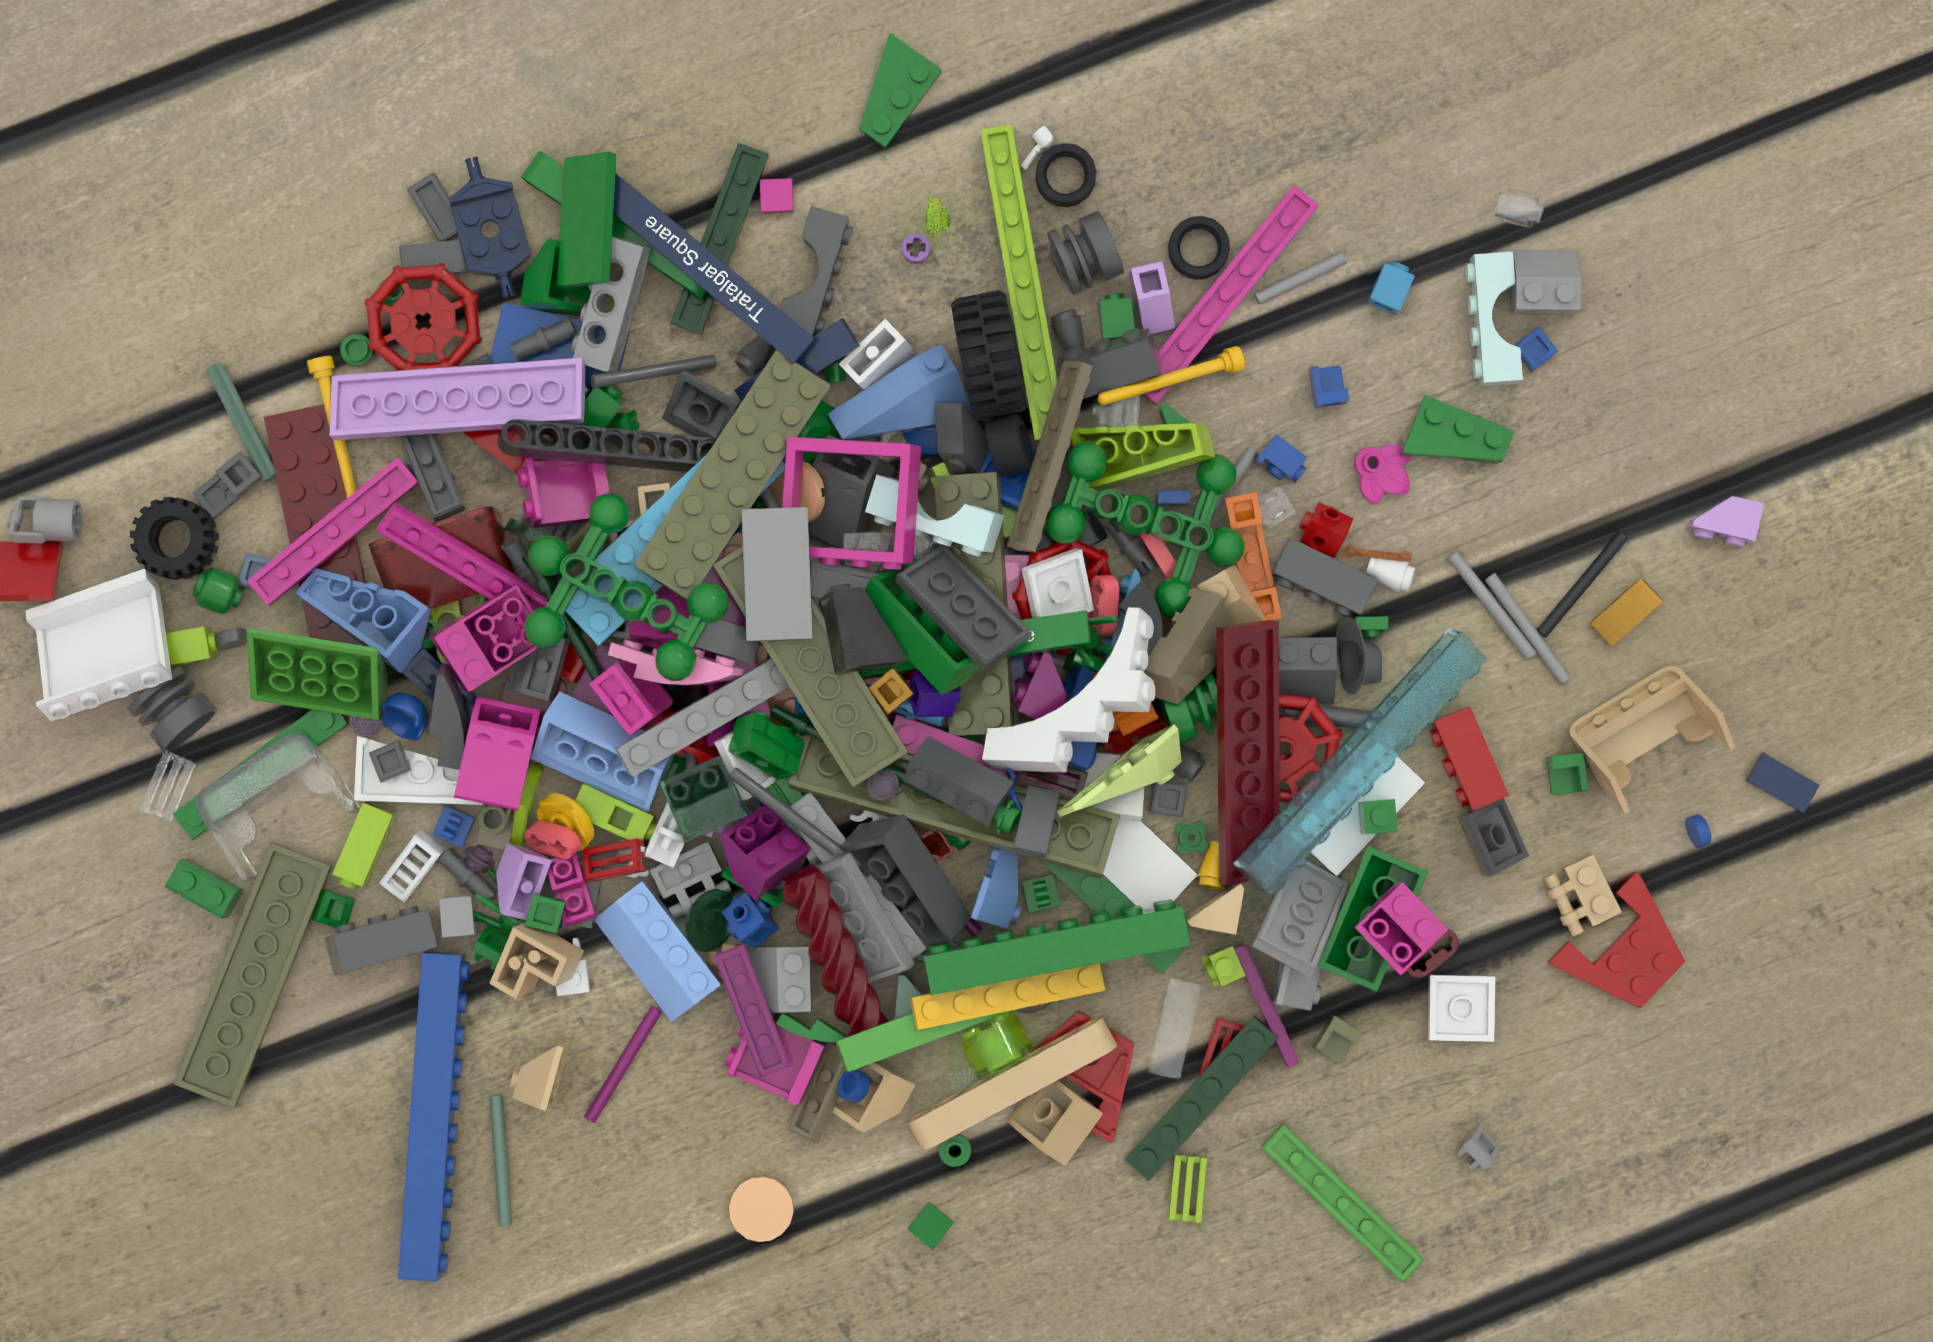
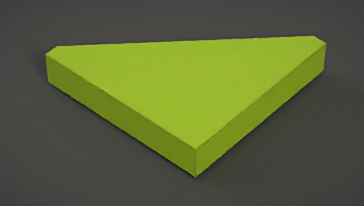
[511,763,543,846]

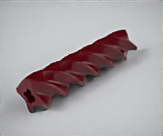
[781,864,889,1037]

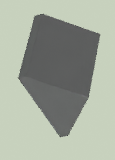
[662,370,741,439]
[1457,798,1529,877]

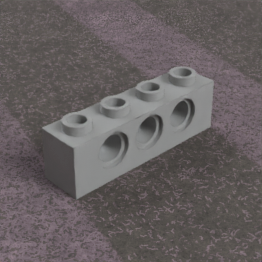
[571,236,652,372]

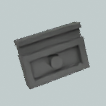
[506,638,570,702]

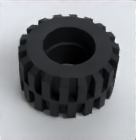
[130,497,219,580]

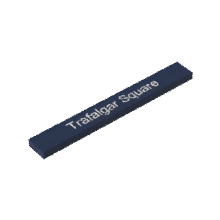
[613,173,815,364]

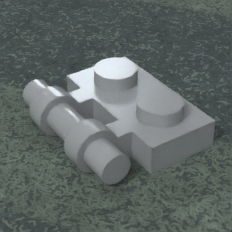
[650,841,732,919]

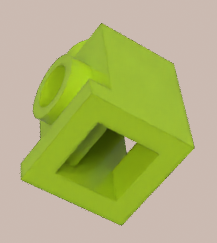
[1200,944,1246,987]

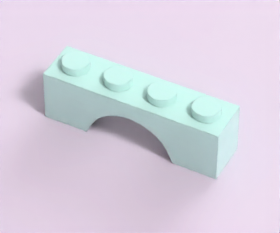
[1465,252,1523,386]
[865,474,1005,556]

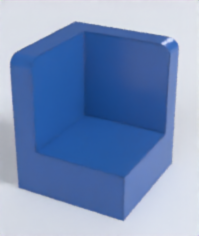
[1309,366,1349,408]

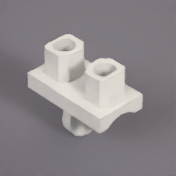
[644,802,697,868]

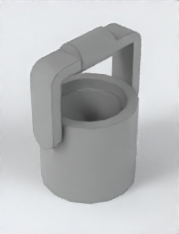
[7,496,83,543]

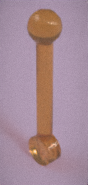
[1344,545,1412,562]

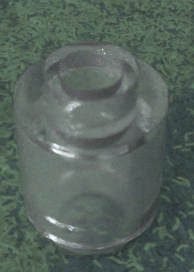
[1494,190,1544,228]

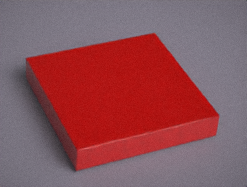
[0,541,63,602]

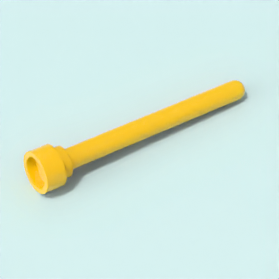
[1097,346,1245,405]
[307,356,357,498]

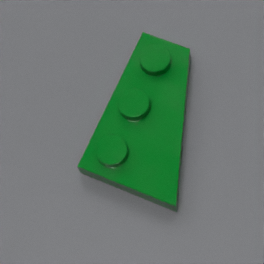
[859,33,942,150]
[1400,395,1515,463]

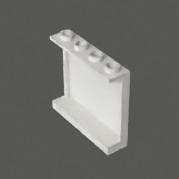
[25,569,172,721]

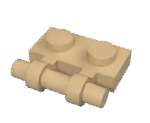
[1544,854,1622,936]

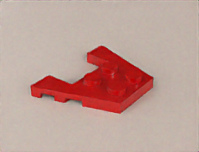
[1547,872,1685,1008]
[1026,1010,1135,1143]

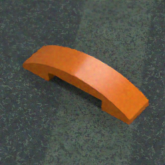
[1224,492,1282,620]

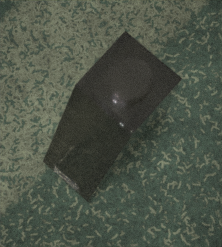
[820,584,907,674]

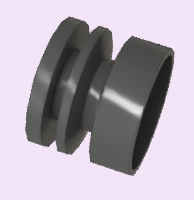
[1047,211,1124,295]
[128,667,217,752]

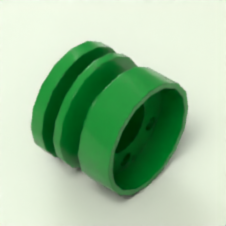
[1158,672,1217,744]

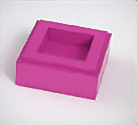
[760,178,794,213]

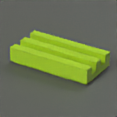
[1168,1154,1207,1223]

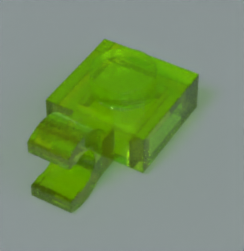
[925,197,950,235]

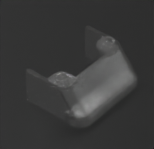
[196,733,360,881]

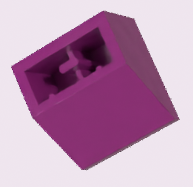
[1013,651,1067,719]
[720,805,811,901]

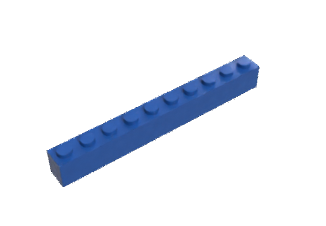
[398,951,470,1282]

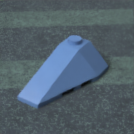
[828,344,972,441]
[295,568,431,673]
[971,847,1022,929]

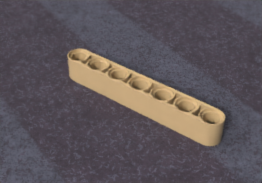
[907,1016,1118,1151]

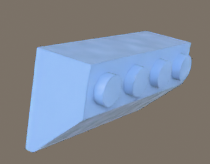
[531,691,674,813]
[594,880,723,1022]

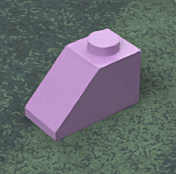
[496,843,552,920]

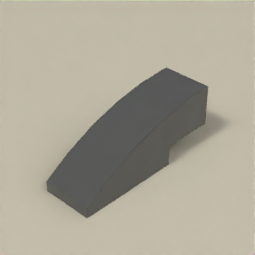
[429,663,468,770]

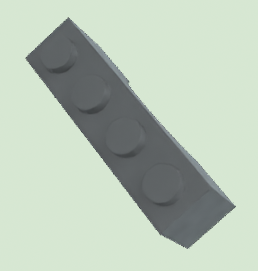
[780,206,853,337]

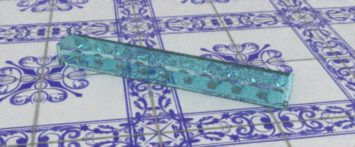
[1233,628,1487,896]

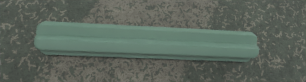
[207,363,276,481]

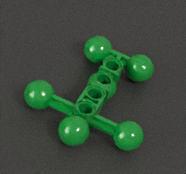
[1045,441,1245,618]
[524,493,729,681]

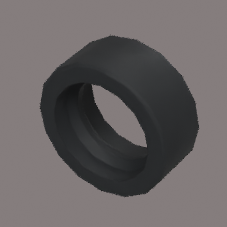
[1035,143,1097,207]
[1168,216,1230,280]

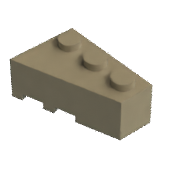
[1144,588,1230,704]

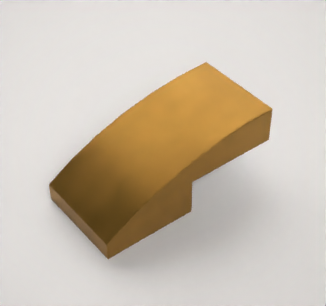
[1590,577,1663,647]
[868,668,914,717]

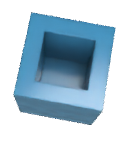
[1367,262,1415,315]

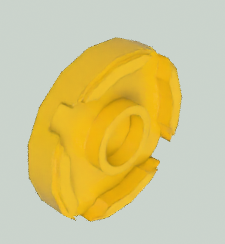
[536,793,594,851]

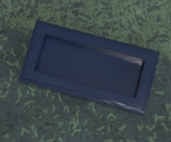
[1745,753,1820,813]

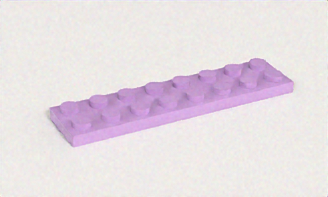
[329,358,585,440]

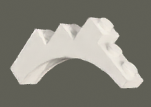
[982,607,1155,772]

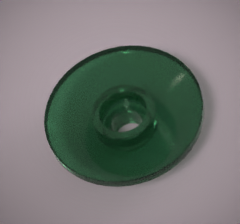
[685,889,733,952]

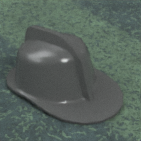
[1336,617,1382,694]

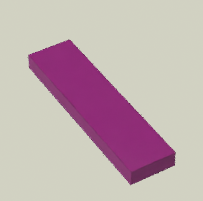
[1233,943,1299,1068]
[714,944,791,1078]

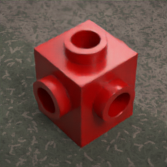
[1299,502,1353,558]

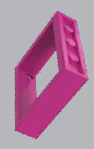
[782,437,921,570]

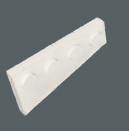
[354,736,482,805]

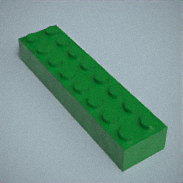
[924,899,1191,995]

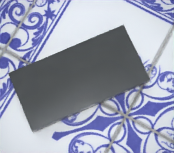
[895,545,1032,671]

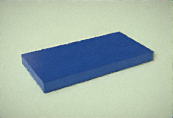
[491,302,630,389]

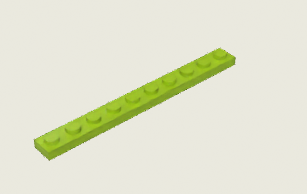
[980,124,1057,443]

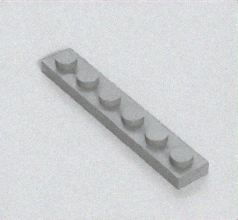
[615,658,789,777]
[790,792,927,959]

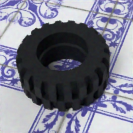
[951,290,1027,420]

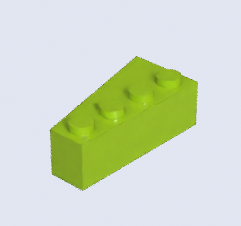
[1071,423,1216,490]

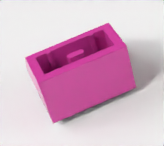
[1354,881,1448,975]

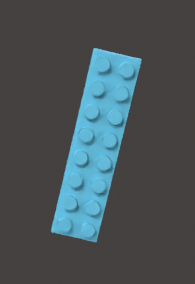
[566,456,785,646]

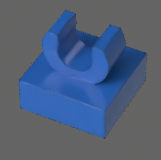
[432,805,476,848]

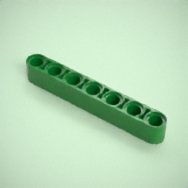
[521,151,706,299]

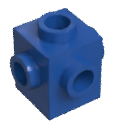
[722,892,780,948]

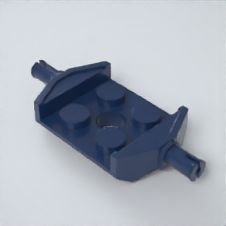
[449,157,531,298]

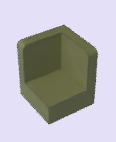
[1311,1014,1363,1063]

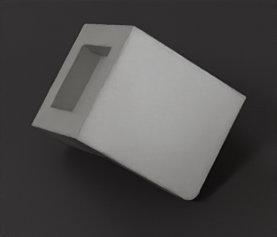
[439,896,479,938]

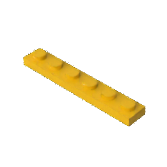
[910,963,1105,1030]

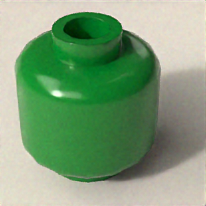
[192,567,243,614]

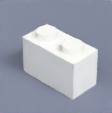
[839,319,917,390]

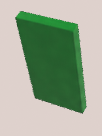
[557,152,616,288]

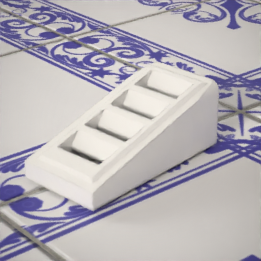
[379,830,446,903]

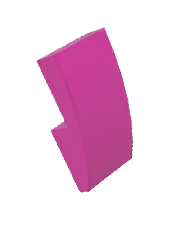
[548,852,597,927]

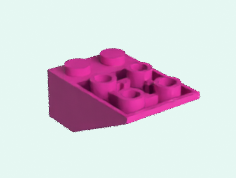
[429,584,539,692]
[454,697,540,811]

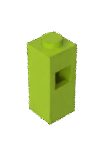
[166,626,219,668]
[575,783,657,842]
[332,802,398,890]

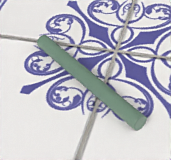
[489,1094,512,1226]

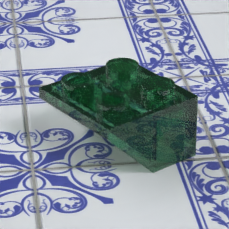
[659,756,750,843]

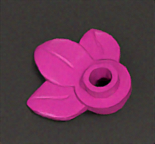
[1354,444,1411,504]

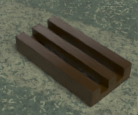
[1016,766,1088,801]

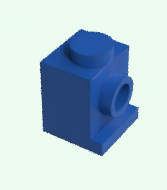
[1254,434,1307,483]

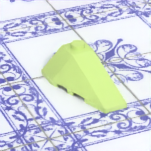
[1057,724,1182,817]

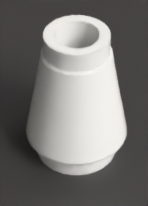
[1366,557,1416,593]

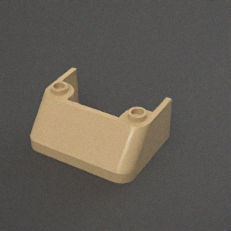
[1569,666,1736,815]

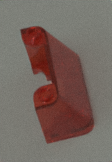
[368,506,516,609]

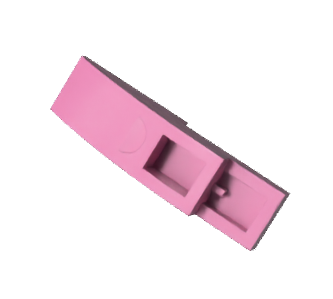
[608,638,744,685]

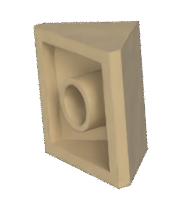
[1185,883,1244,935]

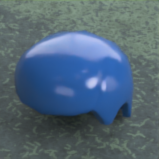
[381,692,429,741]

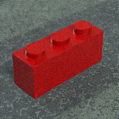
[1429,706,1509,811]

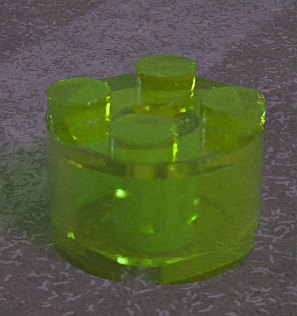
[960,1011,1035,1080]

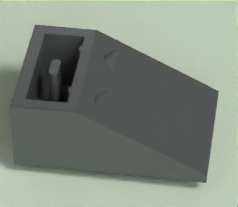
[808,435,895,550]

